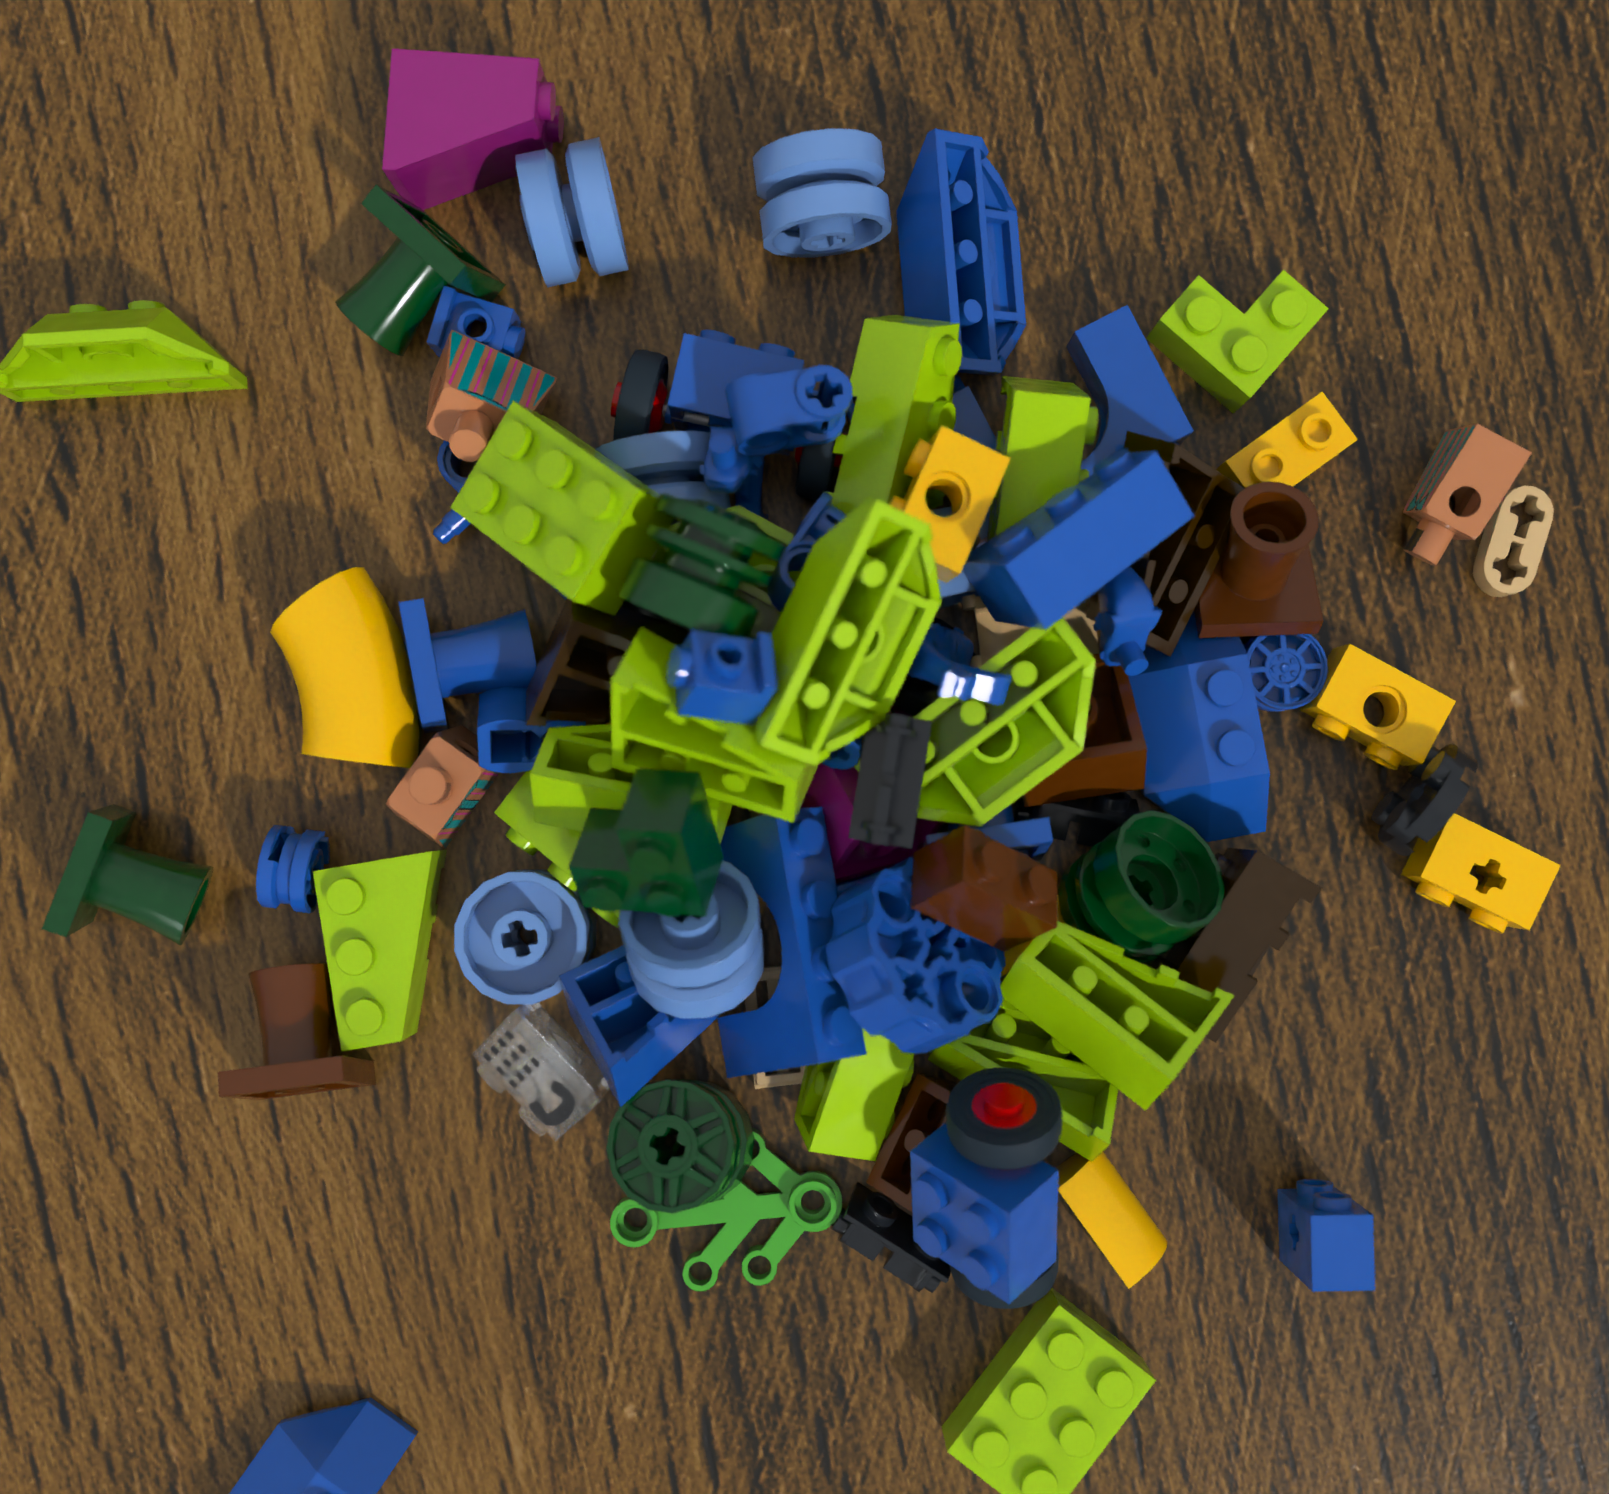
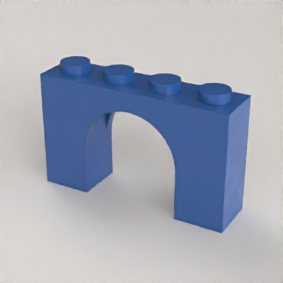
[952,304,1194,548]
[717,807,867,1078]

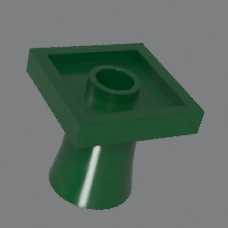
[335,184,506,356]
[42,804,213,945]

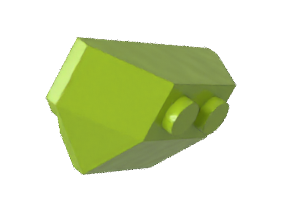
[0,300,248,402]
[756,496,941,766]
[854,617,1096,827]

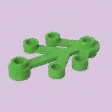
[610,1127,842,1292]

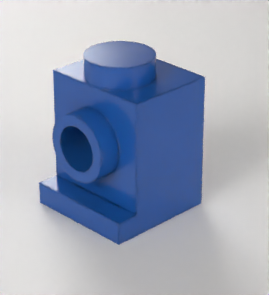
[426,286,525,359]
[667,629,777,725]

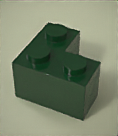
[569,768,724,917]

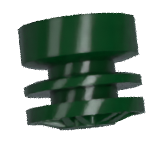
[618,494,786,638]
[1058,810,1225,965]
[606,1079,755,1213]

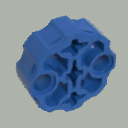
[826,857,1006,1054]

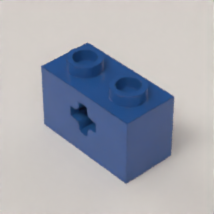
[1277,1179,1375,1292]

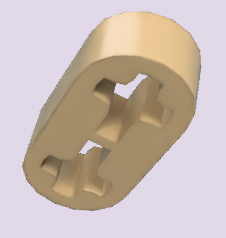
[1473,486,1554,597]

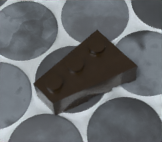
[1086,431,1245,657]
[526,597,690,726]
[1150,848,1322,1043]

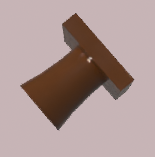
[1194,482,1324,638]
[218,963,376,1100]

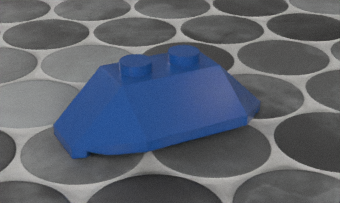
[896,128,1026,376]
[1128,611,1270,842]
[229,1397,419,1494]

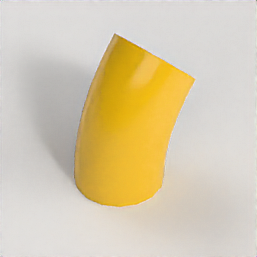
[270,567,420,768]

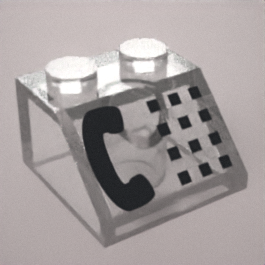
[472,1002,610,1141]

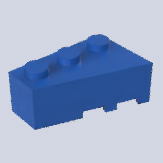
[962,449,1194,630]
[559,945,722,1107]

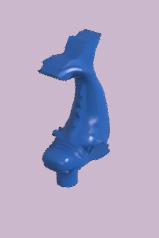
[700,426,769,520]
[1093,566,1162,676]
[907,623,1012,706]

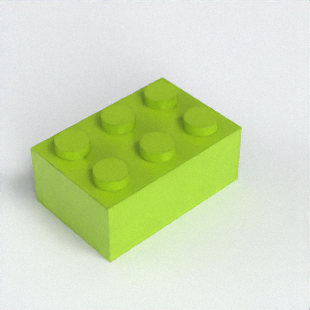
[450,401,674,616]
[942,1288,1156,1494]

